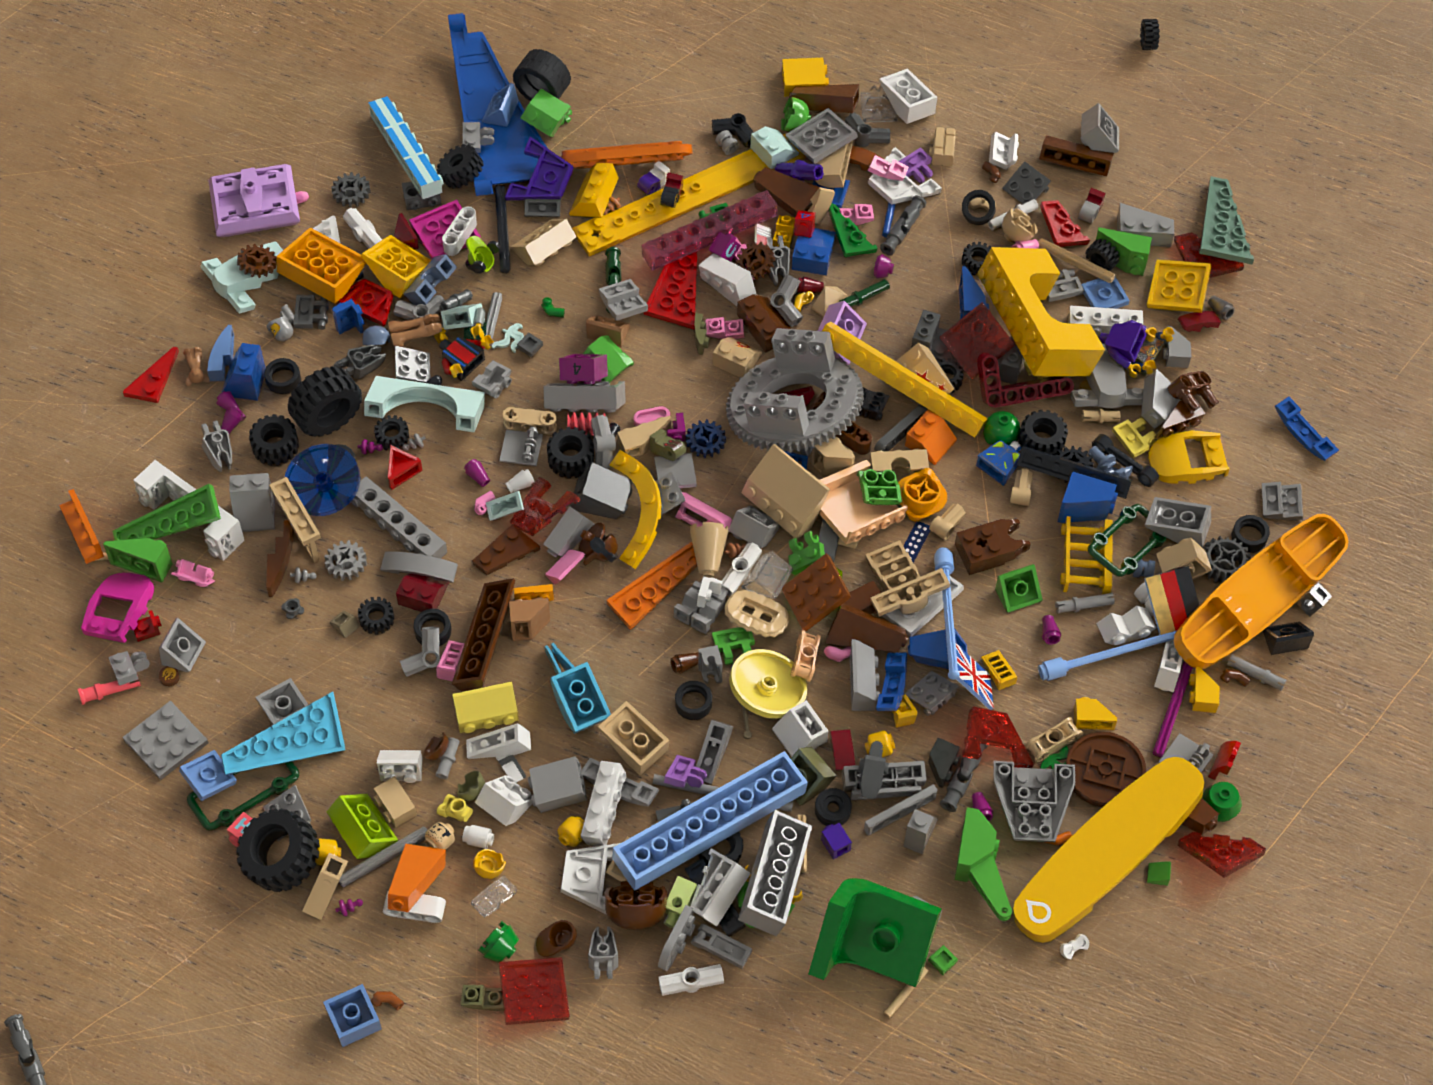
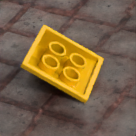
[361,235,431,298]

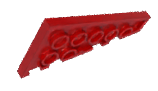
[644,229,698,330]

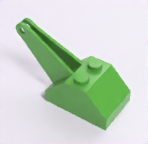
[954,807,1012,921]

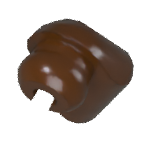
[982,161,1001,183]

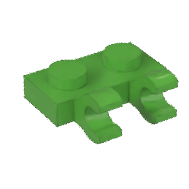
[788,531,825,575]
[712,627,755,665]

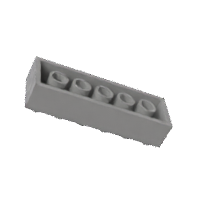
[738,810,812,936]

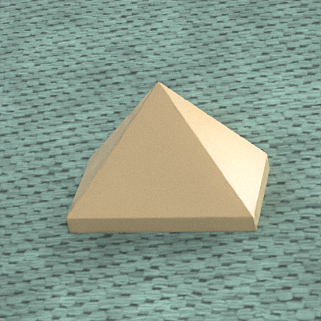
[812,286,848,318]

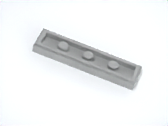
[864,784,938,836]

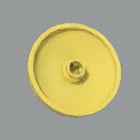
[729,649,807,719]

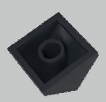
[1263,621,1314,655]

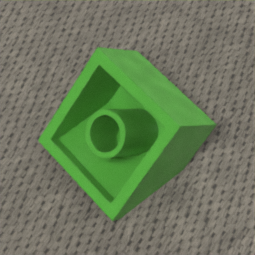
[521,88,571,137]

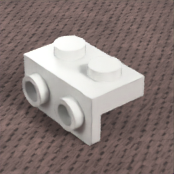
[989,132,1019,170]

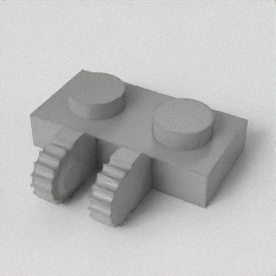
[463,122,494,153]
[108,651,150,686]

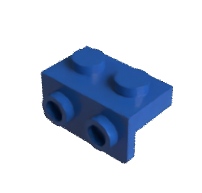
[332,299,365,335]

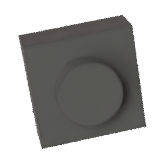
[517,332,543,357]

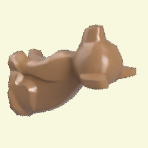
[183,347,210,386]

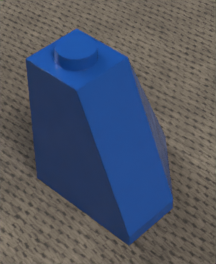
[908,628,968,669]

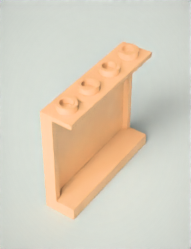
[819,460,908,544]

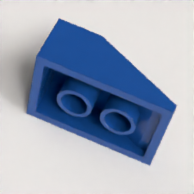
[792,228,836,276]
[959,266,989,332]

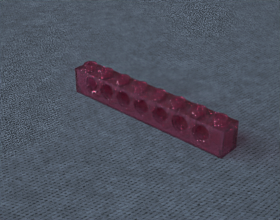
[641,190,777,271]

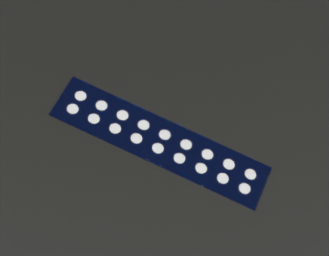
[903,521,930,563]

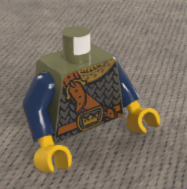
[1131,327,1175,376]

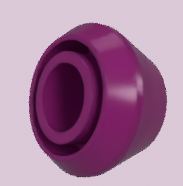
[874,254,894,279]

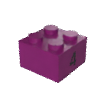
[559,354,608,384]

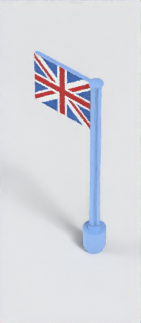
[934,547,994,710]

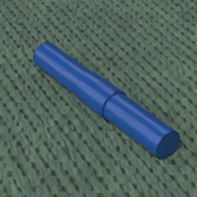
[882,203,895,238]

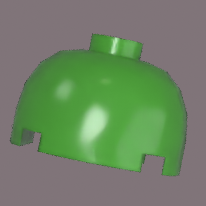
[781,97,811,132]

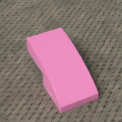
[868,155,909,181]

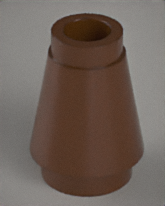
[670,652,698,674]

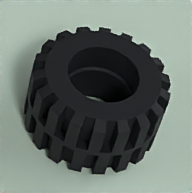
[1019,409,1068,455]
[249,414,299,466]
[547,427,595,479]

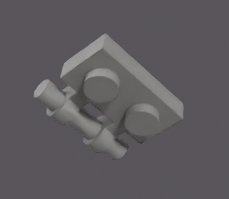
[1047,269,1084,302]

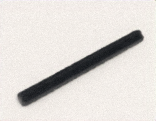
[495,185,511,274]

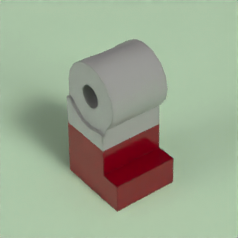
[1078,188,1106,224]

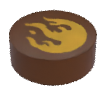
[159,666,180,687]

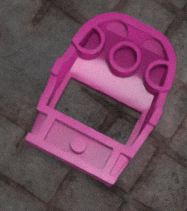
[81,573,154,643]

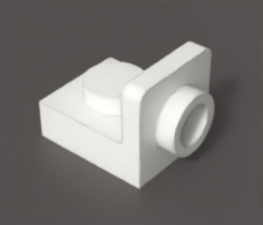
[697,577,722,608]

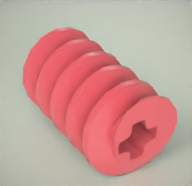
[567,412,606,436]

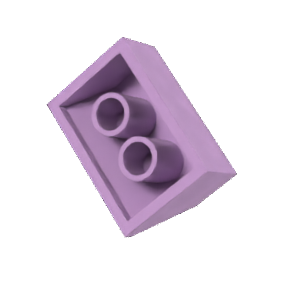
[818,301,867,365]

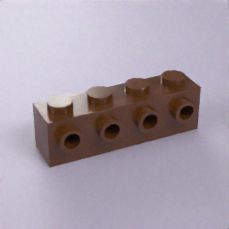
[1039,135,1114,176]

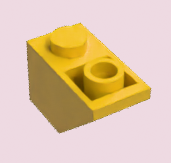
[1189,667,1220,713]

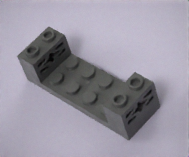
[911,310,1025,384]

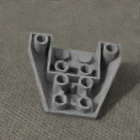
[993,761,1075,842]

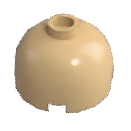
[1002,208,1038,242]

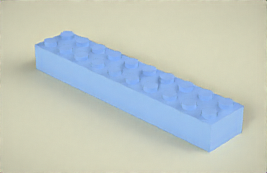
[612,751,808,891]

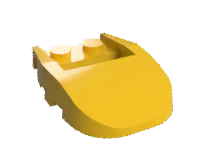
[1148,430,1230,484]

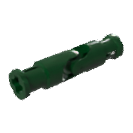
[605,247,622,314]

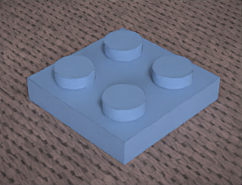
[1081,277,1130,309]
[179,750,237,801]

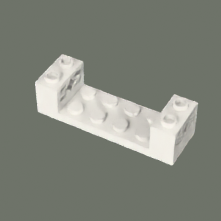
[134,460,245,561]

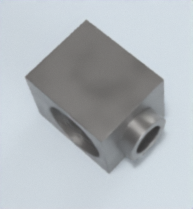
[1296,582,1332,617]

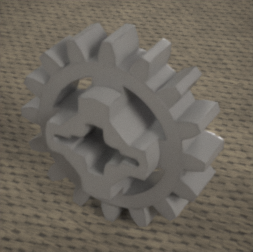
[324,540,367,581]

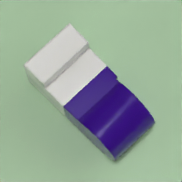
[637,161,670,195]

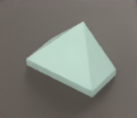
[486,491,524,521]

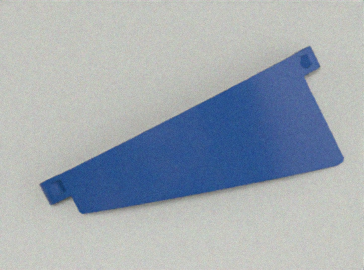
[448,13,547,196]

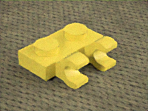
[1112,417,1156,458]

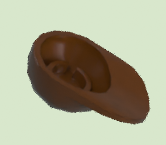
[536,920,577,957]

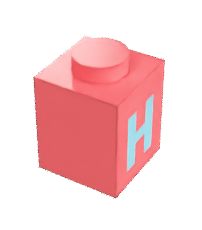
[227,812,253,847]

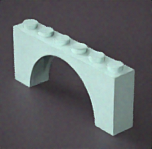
[364,376,485,432]

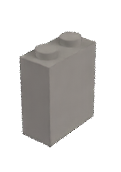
[528,756,587,813]

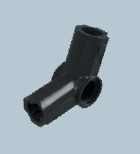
[712,113,754,148]

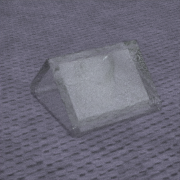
[741,551,793,599]

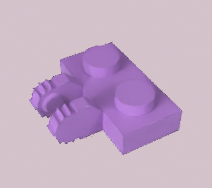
[899,147,933,183]
[664,755,707,788]

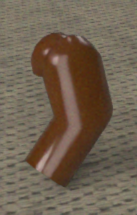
[1220,669,1251,687]

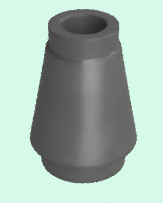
[1208,295,1235,320]

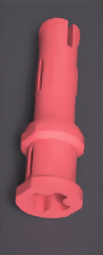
[78,675,141,705]

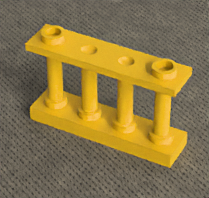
[1060,516,1113,594]

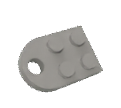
[658,905,695,971]

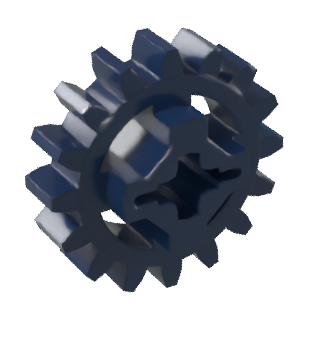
[686,419,726,458]

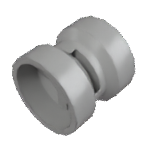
[715,130,739,155]

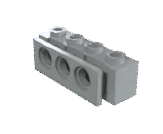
[842,761,926,800]

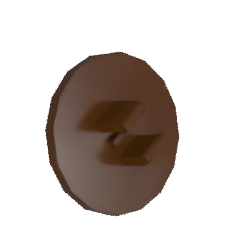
[579,522,605,556]

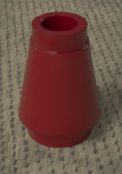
[797,276,824,293]

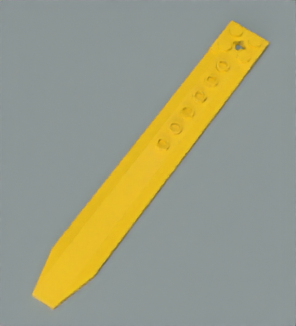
[572,133,806,257]

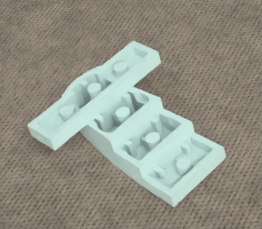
[201,241,283,314]

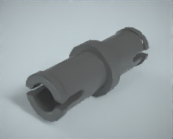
[440,289,473,311]

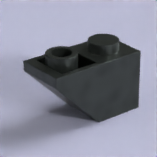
[928,738,961,788]

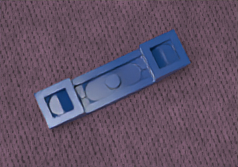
[1275,396,1339,461]
[876,653,907,711]

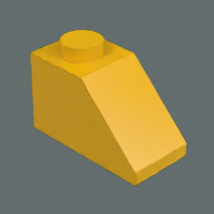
[1074,697,1117,730]

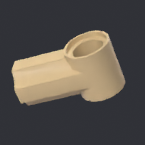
[1010,468,1033,506]
[929,504,966,540]

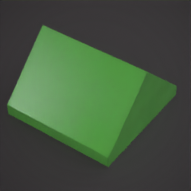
[995,564,1043,613]

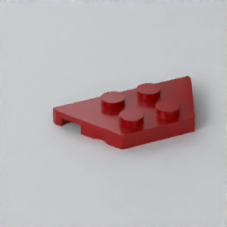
[336,279,394,327]

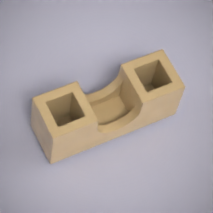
[870,449,929,475]

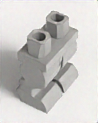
[674,579,728,634]

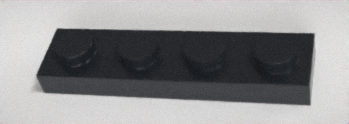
[685,858,746,937]

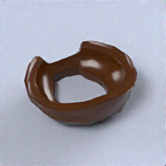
[423,732,449,761]

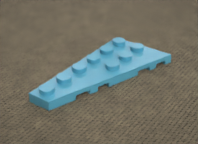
[221,691,346,775]

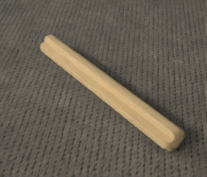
[1038,238,1115,283]

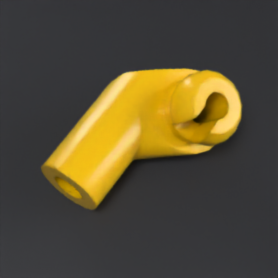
[793,291,814,312]

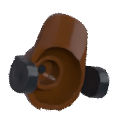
[583,533,618,566]

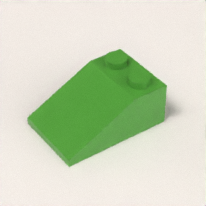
[1096,227,1152,276]
[103,538,173,582]

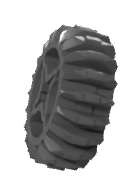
[1203,536,1251,584]

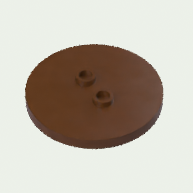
[1065,732,1146,807]

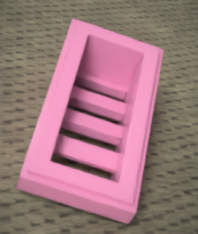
[436,640,464,681]

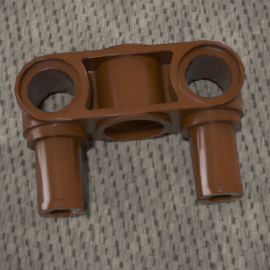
[1167,371,1219,413]

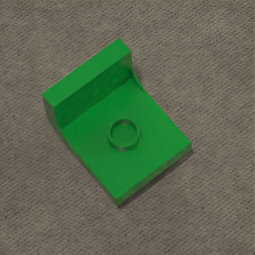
[808,878,942,987]

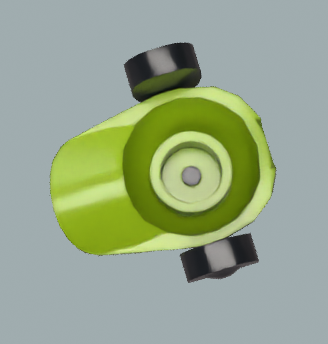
[465,236,501,274]

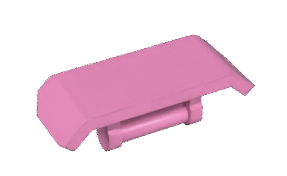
[676,492,732,532]

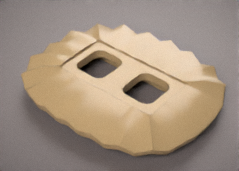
[724,590,790,638]

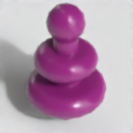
[357,439,383,455]
[335,899,363,917]

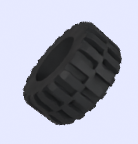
[288,366,362,437]
[236,808,320,892]

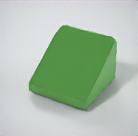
[1147,861,1171,886]

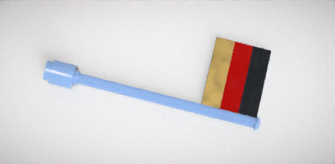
[1038,566,1199,681]

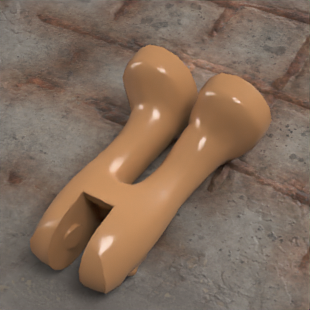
[388,314,442,347]

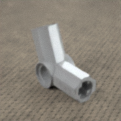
[770,274,803,327]
[394,295,445,320]
[591,415,616,470]
[400,627,440,677]

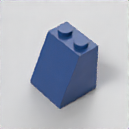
[222,343,266,401]
[1057,472,1118,523]

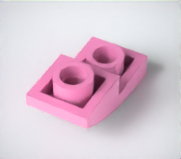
[839,204,874,225]
[706,317,745,339]

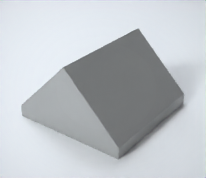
[159,618,206,672]
[256,678,308,725]

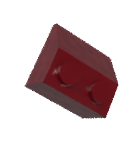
[396,574,449,612]

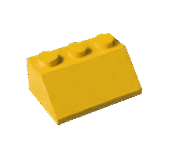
[569,163,619,217]

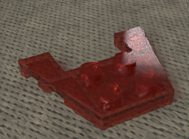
[510,477,581,536]
[962,706,1034,768]

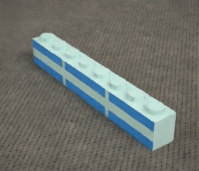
[368,96,444,199]

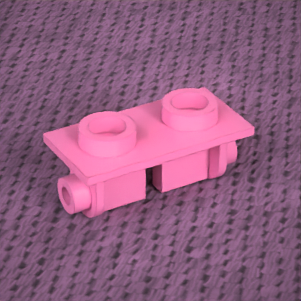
[171,559,215,587]

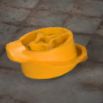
[898,468,947,522]

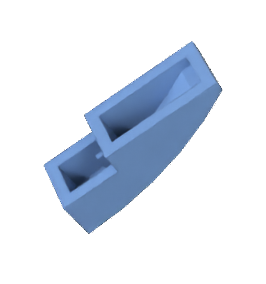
[207,325,234,381]

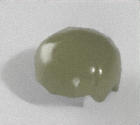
[457,771,486,802]

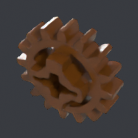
[736,242,775,280]
[237,244,277,278]

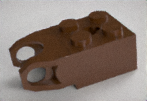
[955,519,1031,575]

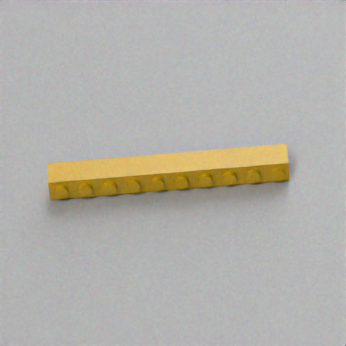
[822,321,987,438]

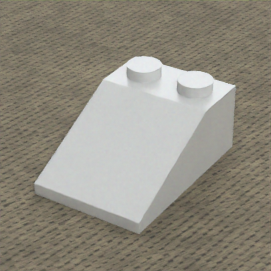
[879,69,937,124]

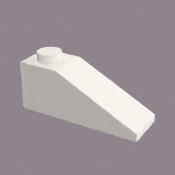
[1154,640,1183,692]
[466,723,531,759]

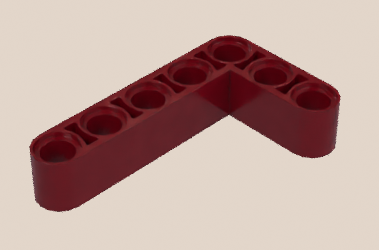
[977,352,1074,408]

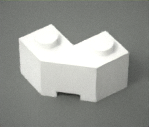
[1096,606,1156,646]

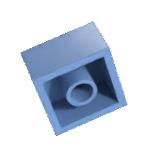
[323,984,382,1047]

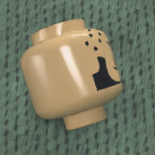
[424,822,455,849]

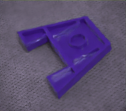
[505,137,574,201]

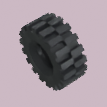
[437,144,484,189]

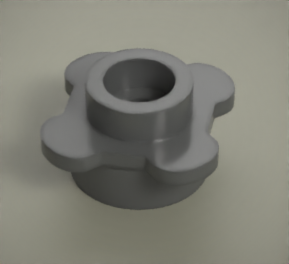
[281,598,304,619]

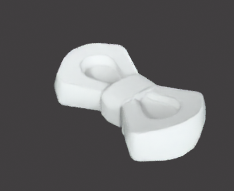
[1060,934,1089,960]

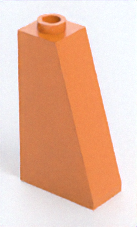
[388,844,446,912]

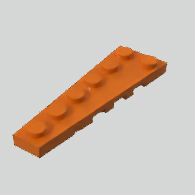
[607,542,697,630]

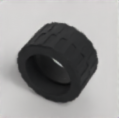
[513,49,571,101]

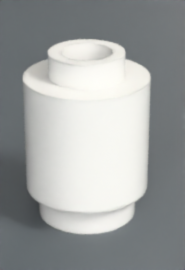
[462,825,494,849]

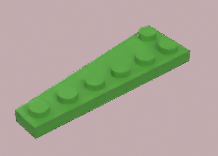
[113,484,221,540]

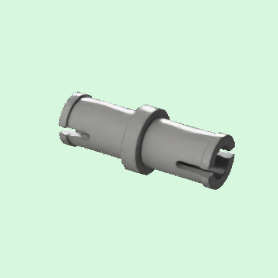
[436,737,460,779]

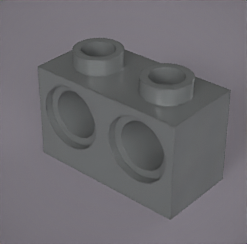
[402,181,442,210]

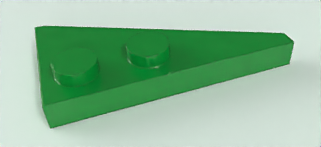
[828,203,878,257]

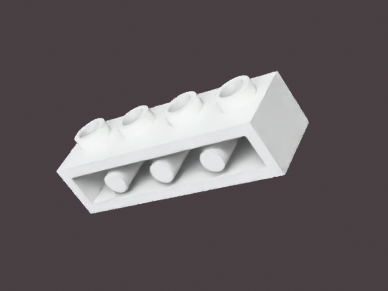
[1068,306,1143,337]
[581,761,626,846]

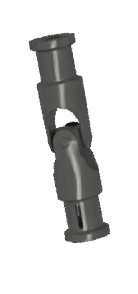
[880,195,927,256]
[940,736,988,812]
[4,1014,47,1085]

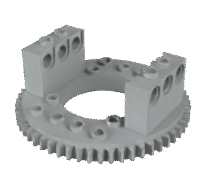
[726,328,864,453]

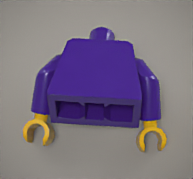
[1099,320,1157,378]

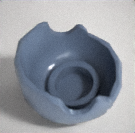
[363,325,391,345]

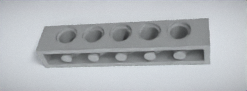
[350,476,447,559]

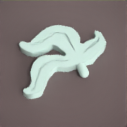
[492,323,524,353]

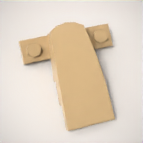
[865,540,950,617]

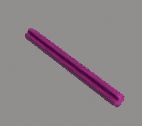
[1153,661,1193,757]

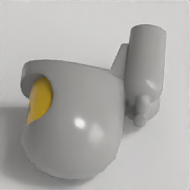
[266,305,294,342]

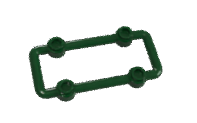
[1088,504,1166,577]
[187,761,299,831]

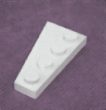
[882,575,964,637]

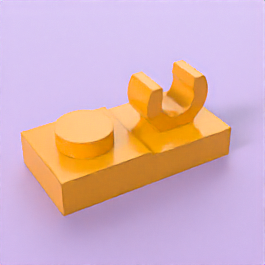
[514,584,554,601]

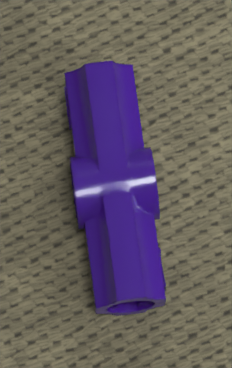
[775,160,824,181]

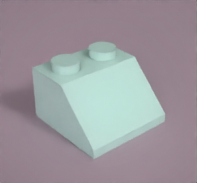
[750,126,799,169]

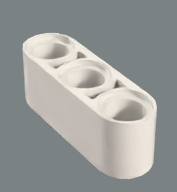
[442,207,477,256]
[383,891,446,923]

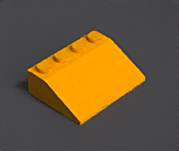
[276,228,366,304]

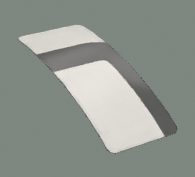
[496,755,526,783]

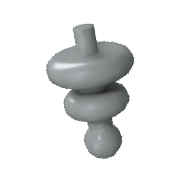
[402,433,426,451]
[290,567,317,583]

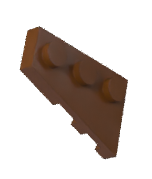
[472,524,540,576]

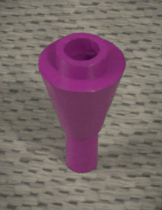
[216,391,246,421]

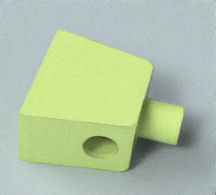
[664,876,697,928]

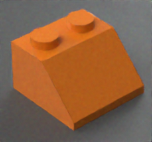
[905,409,957,465]

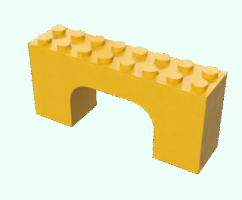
[977,247,1105,376]

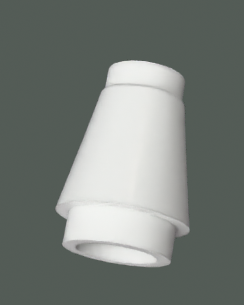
[505,469,535,493]

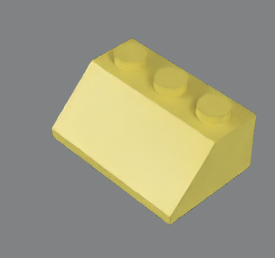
[453,682,519,733]

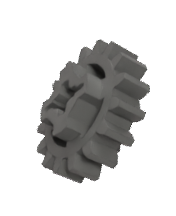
[331,172,371,208]

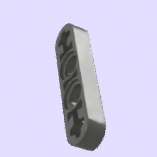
[874,404,928,452]

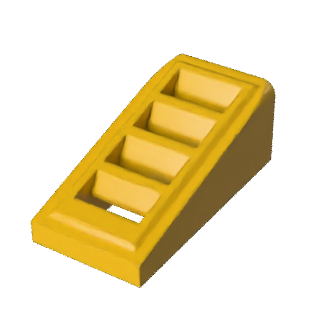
[981,650,1017,690]

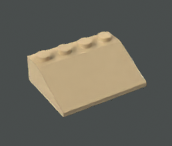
[742,444,830,538]

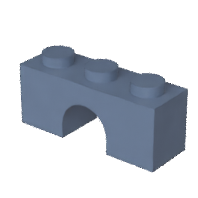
[404,254,457,306]

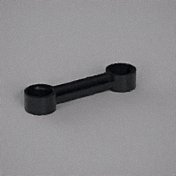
[1092,434,1159,487]

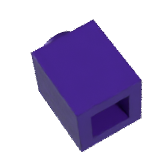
[821,823,852,860]

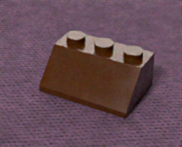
[737,294,791,353]

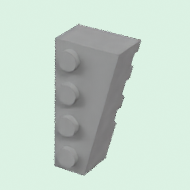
[544,381,626,412]

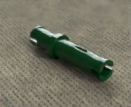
[839,279,890,307]

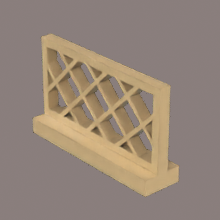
[269,477,321,563]

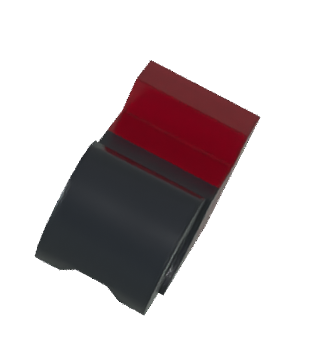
[660,172,683,208]

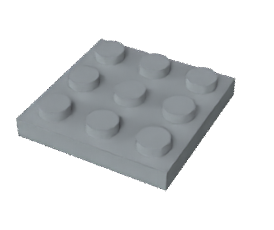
[785,108,858,164]
[123,701,209,780]

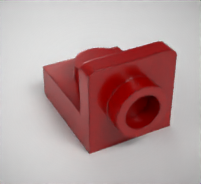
[134,610,162,642]

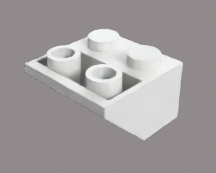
[772,700,828,757]
[377,750,423,783]
[475,775,532,826]

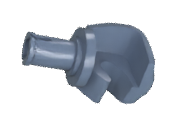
[1088,446,1133,478]

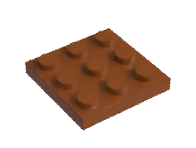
[781,553,851,632]

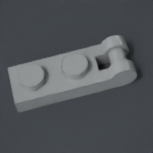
[691,924,752,969]

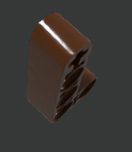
[810,392,872,455]

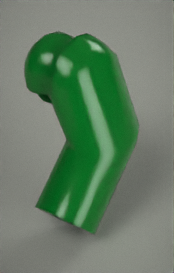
[541,297,565,318]

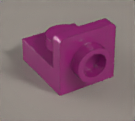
[667,413,686,442]

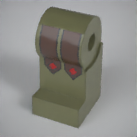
[650,429,686,461]

